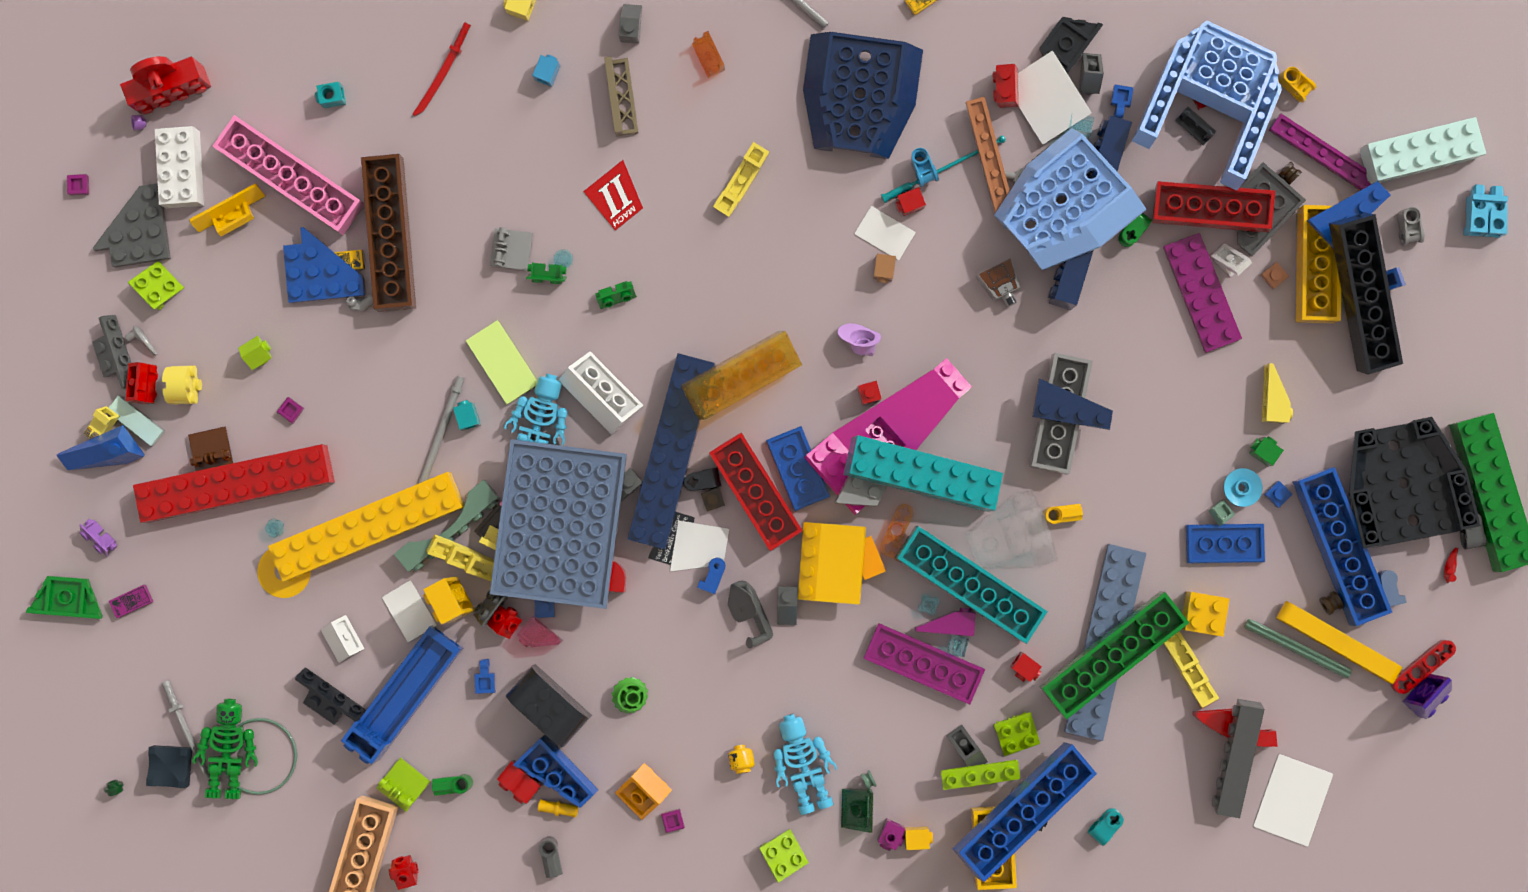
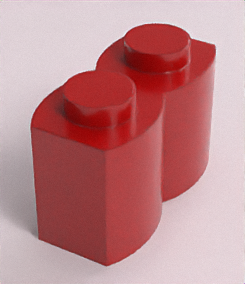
[497,760,543,804]

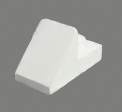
[1211,243,1252,277]

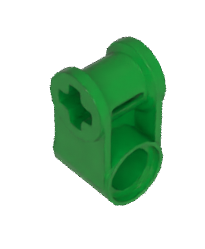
[1118,213,1152,247]

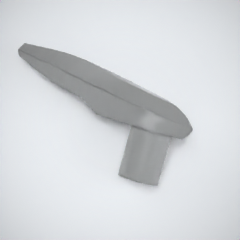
[125,326,157,355]

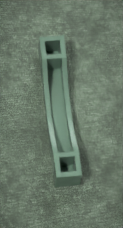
[394,480,500,572]

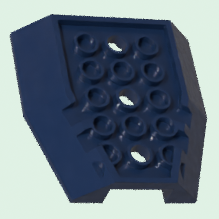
[803,32,923,159]

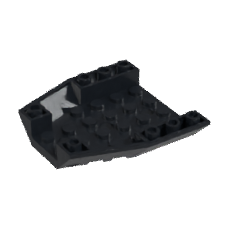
[1349,417,1481,549]

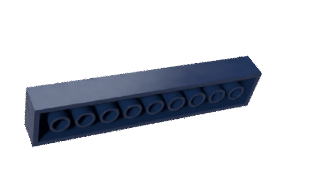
[1047,115,1132,310]
[628,353,715,549]

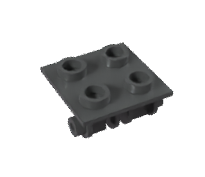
[474,589,508,627]

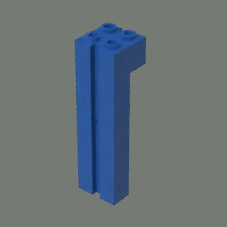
[341,625,463,764]

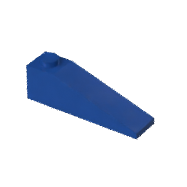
[56,425,145,470]

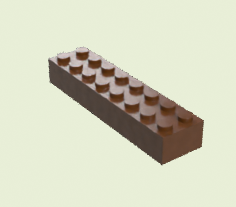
[361,154,416,312]

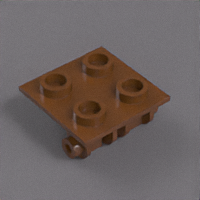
[188,426,233,471]

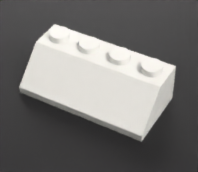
[558,352,643,435]

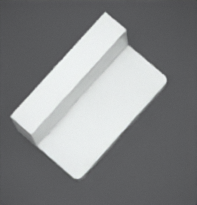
[321,615,364,663]

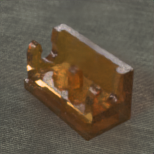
[692,31,725,78]

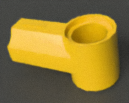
[1042,504,1083,524]

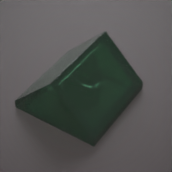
[841,788,873,833]

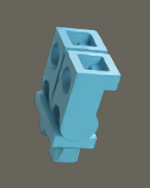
[1463,184,1508,238]

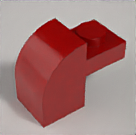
[609,561,626,592]

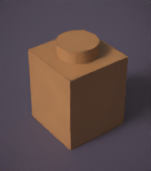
[873,253,896,284]

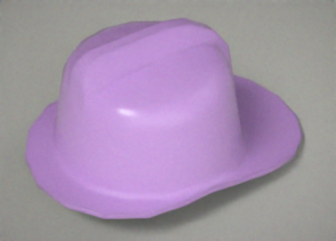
[838,323,881,356]

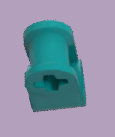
[1087,808,1124,846]

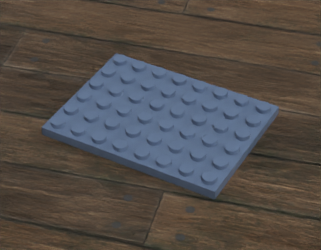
[490,439,627,609]

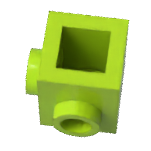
[238,336,272,370]

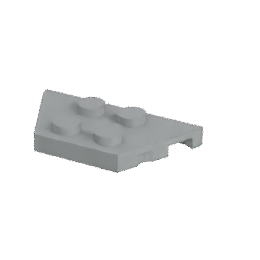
[834,476,887,507]

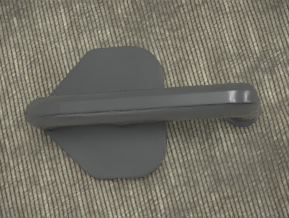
[728,580,773,649]

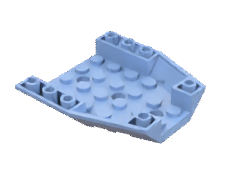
[994,128,1146,270]

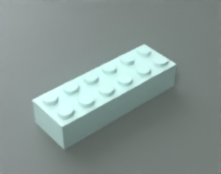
[1359,117,1486,185]

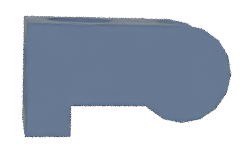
[1377,570,1407,606]

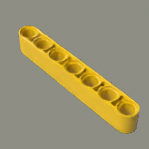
[1276,601,1402,684]

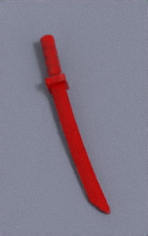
[413,22,471,116]

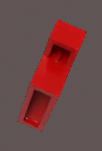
[1192,708,1278,747]

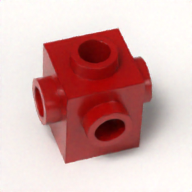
[487,605,522,639]
[389,855,419,890]

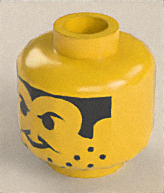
[728,745,755,774]

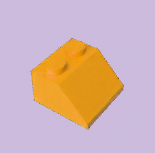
[615,763,672,820]

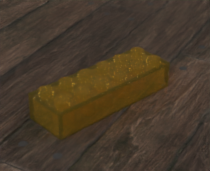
[681,331,802,420]

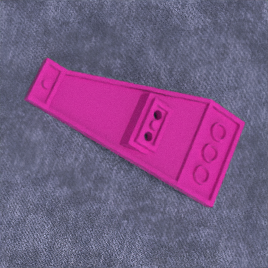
[804,358,972,515]

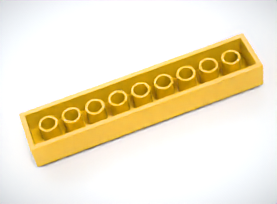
[268,472,465,582]

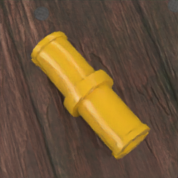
[538,799,579,818]

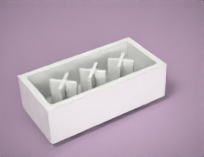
[155,126,204,209]

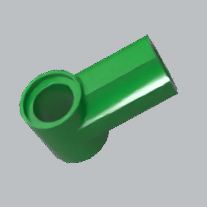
[432,774,473,796]

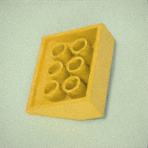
[798,522,866,604]

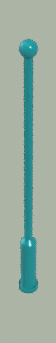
[881,136,1006,203]

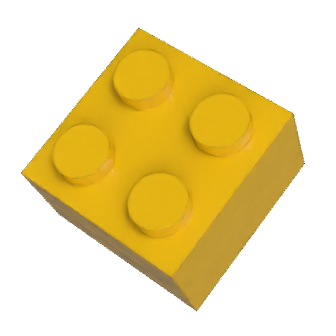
[1182,591,1230,637]

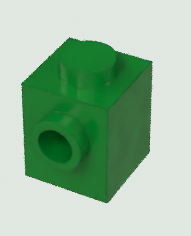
[1249,436,1284,467]

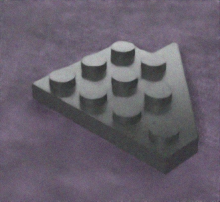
[1237,162,1306,257]
[93,183,171,267]

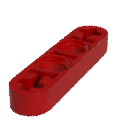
[1391,640,1456,694]

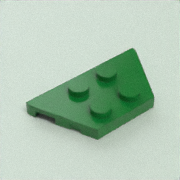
[26,576,103,619]

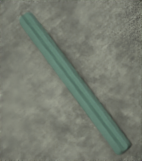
[1244,619,1352,678]

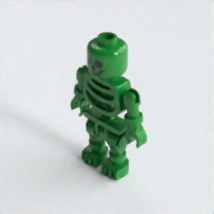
[193,699,258,799]

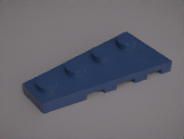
[1032,378,1113,430]

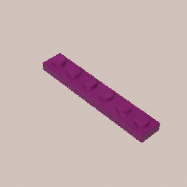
[1269,113,1370,190]

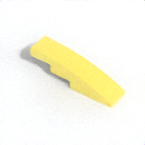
[426,534,494,581]
[1164,631,1219,709]

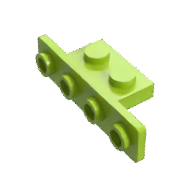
[941,760,1020,790]

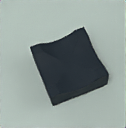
[146,745,192,788]

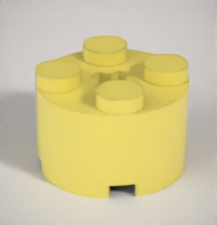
[162,365,202,405]

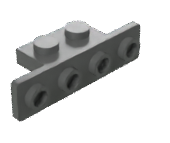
[92,315,131,389]

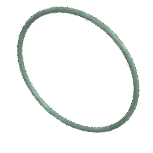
[221,718,297,795]

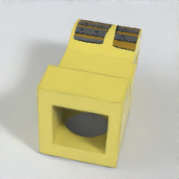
[84,406,120,439]

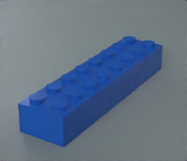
[1292,467,1393,626]
[952,742,1097,882]

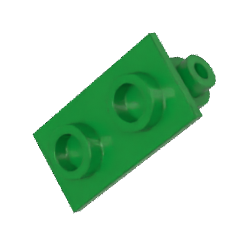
[526,262,567,284]
[595,281,637,309]

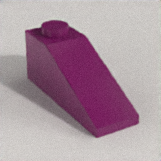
[915,608,976,636]

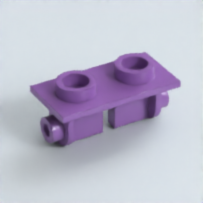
[79,519,117,557]

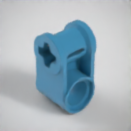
[911,148,939,187]

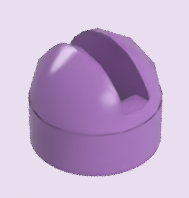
[131,115,147,130]

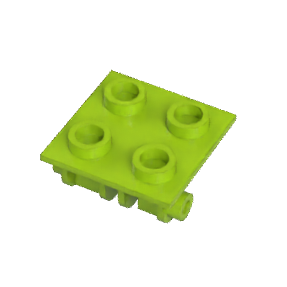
[128,261,184,310]
[993,711,1040,756]
[376,757,431,812]
[759,829,809,883]

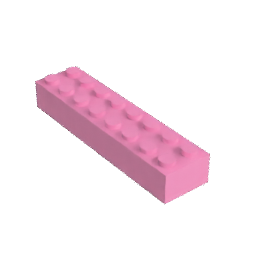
[212,115,365,235]

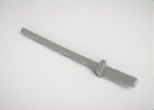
[162,680,210,781]

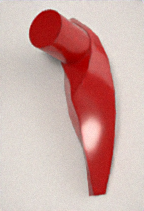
[1444,548,1459,584]

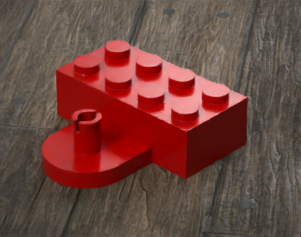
[120,56,211,115]

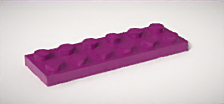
[1163,233,1242,353]
[863,623,985,705]

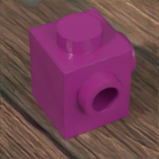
[877,818,905,851]

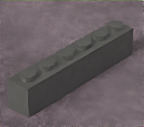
[1212,699,1265,818]

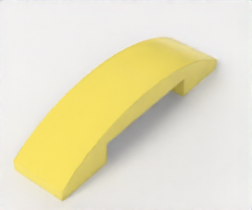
[713,142,770,217]

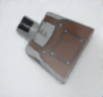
[976,258,1020,307]

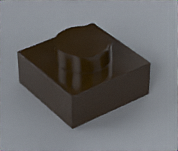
[701,487,725,512]

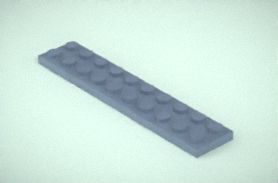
[1064,544,1146,741]

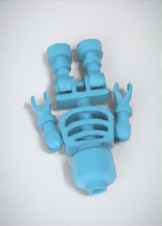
[504,373,567,446]
[774,714,837,815]

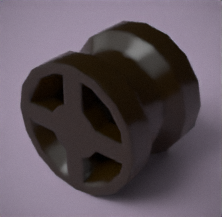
[1278,162,1302,185]
[1319,591,1344,615]

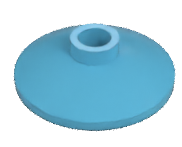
[1224,468,1263,507]

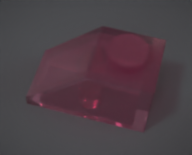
[517,616,563,647]

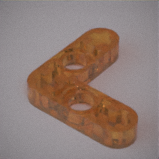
[880,504,913,563]

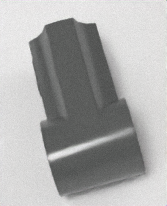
[539,836,563,878]

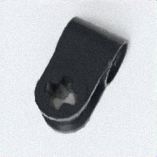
[684,467,722,491]

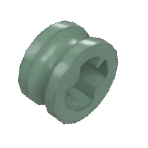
[861,770,877,790]

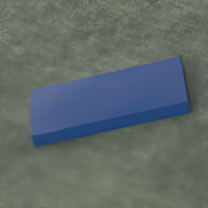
[766,426,830,511]
[1186,524,1265,563]

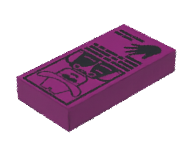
[109,585,153,618]

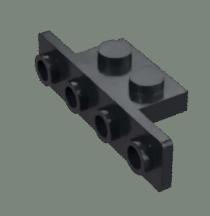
[295,668,366,725]

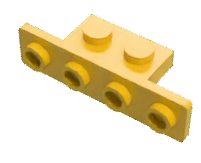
[189,184,265,236]

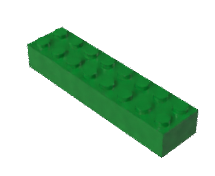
[1449,413,1528,572]
[1039,591,1189,720]

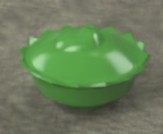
[611,677,648,714]

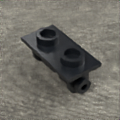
[1175,107,1216,146]

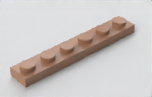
[965,96,1010,213]

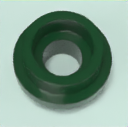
[104,780,124,796]

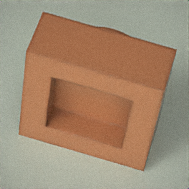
[1261,262,1289,290]

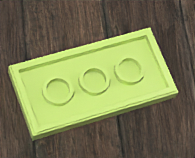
[466,320,537,405]

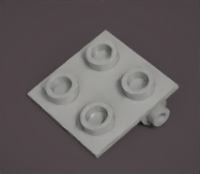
[490,227,533,271]

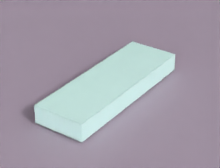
[109,396,165,446]

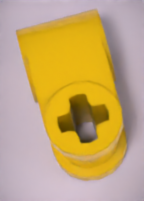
[1278,67,1317,103]

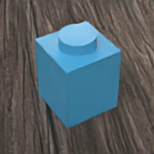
[532,55,561,87]

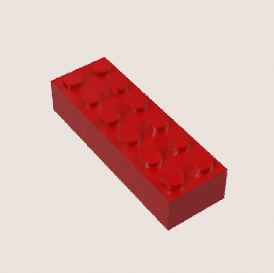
[1152,181,1275,233]
[709,432,803,551]

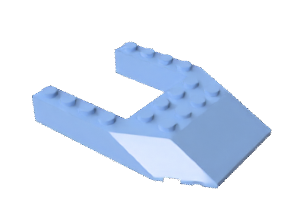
[1132,21,1282,191]

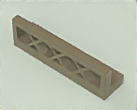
[604,56,639,136]

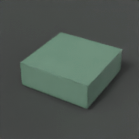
[1208,499,1235,526]

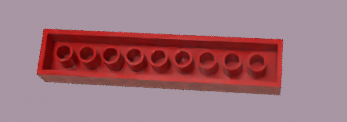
[133,444,335,523]

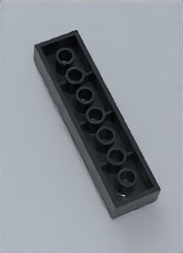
[1329,213,1403,375]

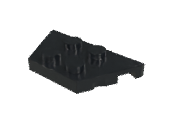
[1039,17,1103,74]

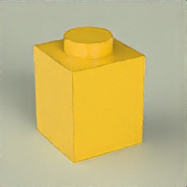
[904,826,933,850]

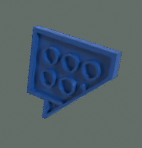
[283,227,366,303]

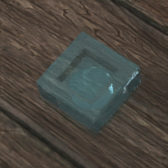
[947,634,969,657]

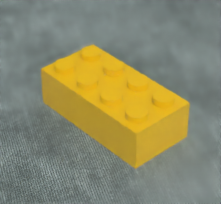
[423,577,475,625]
[971,806,1017,890]

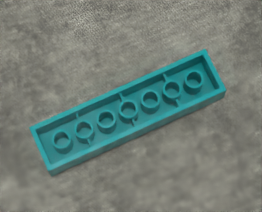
[843,435,1003,512]
[895,525,1048,644]

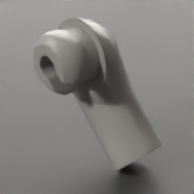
[346,294,373,312]

